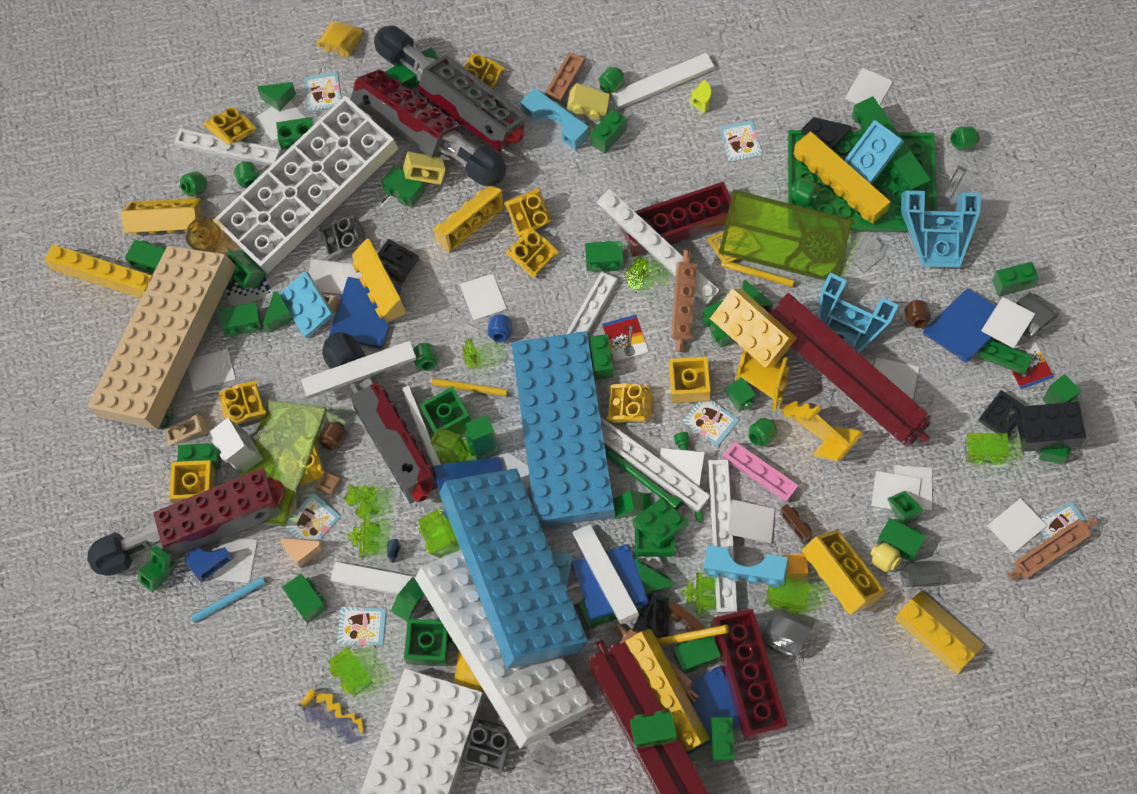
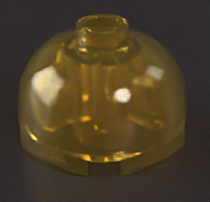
[185,217,224,253]

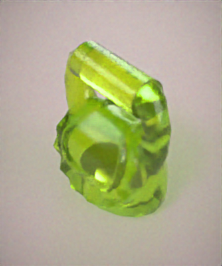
[462,338,481,369]

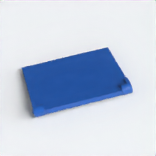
[329,277,401,349]
[923,288,996,363]
[433,457,503,519]
[572,544,649,620]
[686,666,740,755]

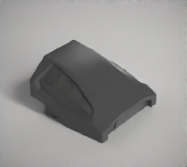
[319,215,366,261]
[1016,293,1059,339]
[901,560,951,587]
[761,608,815,659]
[461,719,512,774]

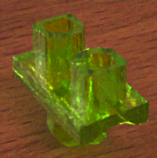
[624,257,651,290]
[343,484,379,519]
[347,518,380,558]
[681,573,714,613]

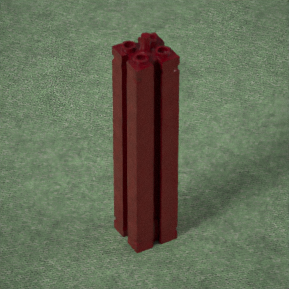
[769,292,931,447]
[588,640,709,794]

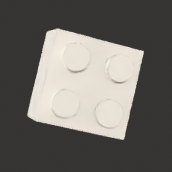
[210,418,263,473]

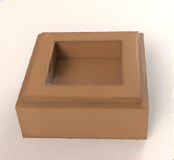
[315,470,342,497]

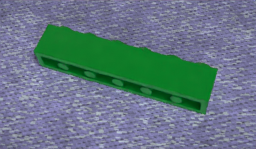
[852,96,931,192]

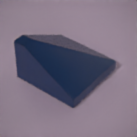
[387,539,401,563]

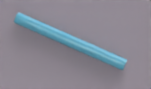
[191,577,266,623]

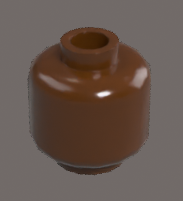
[904,300,931,328]
[318,421,347,451]

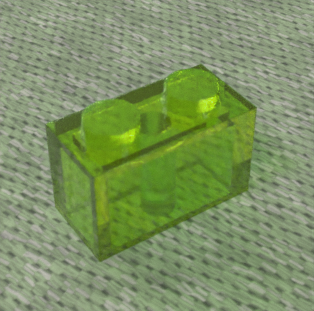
[431,427,470,463]
[965,433,1009,465]
[418,509,459,558]
[765,579,810,613]
[328,647,373,697]

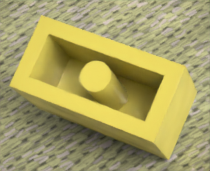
[567,83,609,121]
[403,152,446,185]

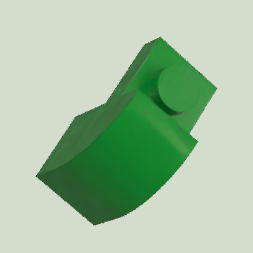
[138,545,176,593]

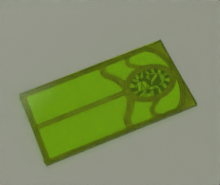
[719,190,852,281]
[240,400,327,527]

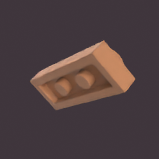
[545,52,585,103]

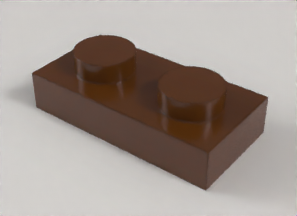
[780,504,812,545]
[669,601,705,632]

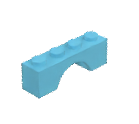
[520,88,589,151]
[703,545,789,588]

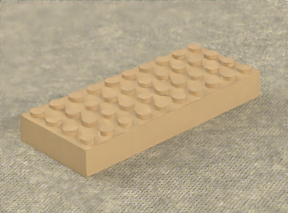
[87,246,236,430]

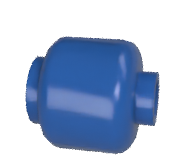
[487,314,512,343]

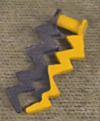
[297,688,363,744]

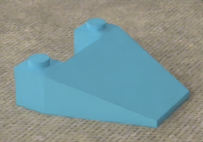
[901,191,981,268]
[817,272,900,354]

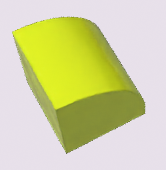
[690,80,711,113]

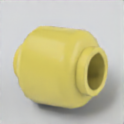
[870,543,902,572]

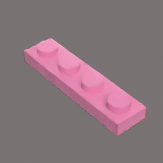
[723,441,799,503]

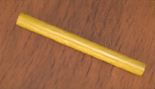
[721,262,795,287]
[432,378,508,397]
[657,625,729,646]

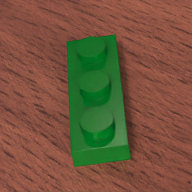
[974,340,1032,375]

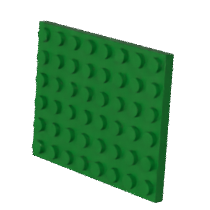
[788,130,937,232]

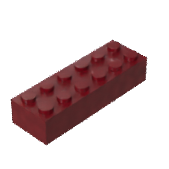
[620,181,737,257]
[711,609,788,742]

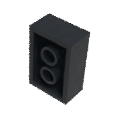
[1015,401,1087,452]

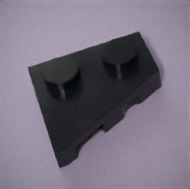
[801,117,852,150]
[633,594,669,638]

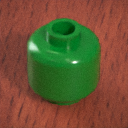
[598,67,625,93]
[950,126,979,150]
[234,161,260,188]
[180,171,207,197]
[790,178,819,205]
[413,343,438,371]
[748,418,777,446]

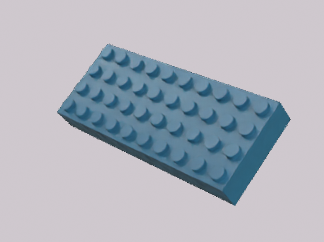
[511,331,615,528]
[439,468,588,669]

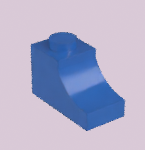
[184,547,233,582]

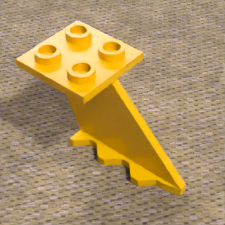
[736,349,790,411]
[778,401,863,462]

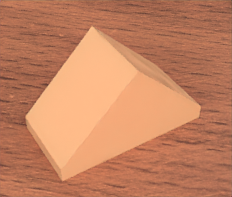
[280,538,323,568]

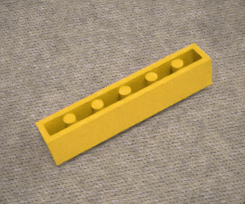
[794,131,890,224]
[44,244,152,298]
[625,629,710,752]

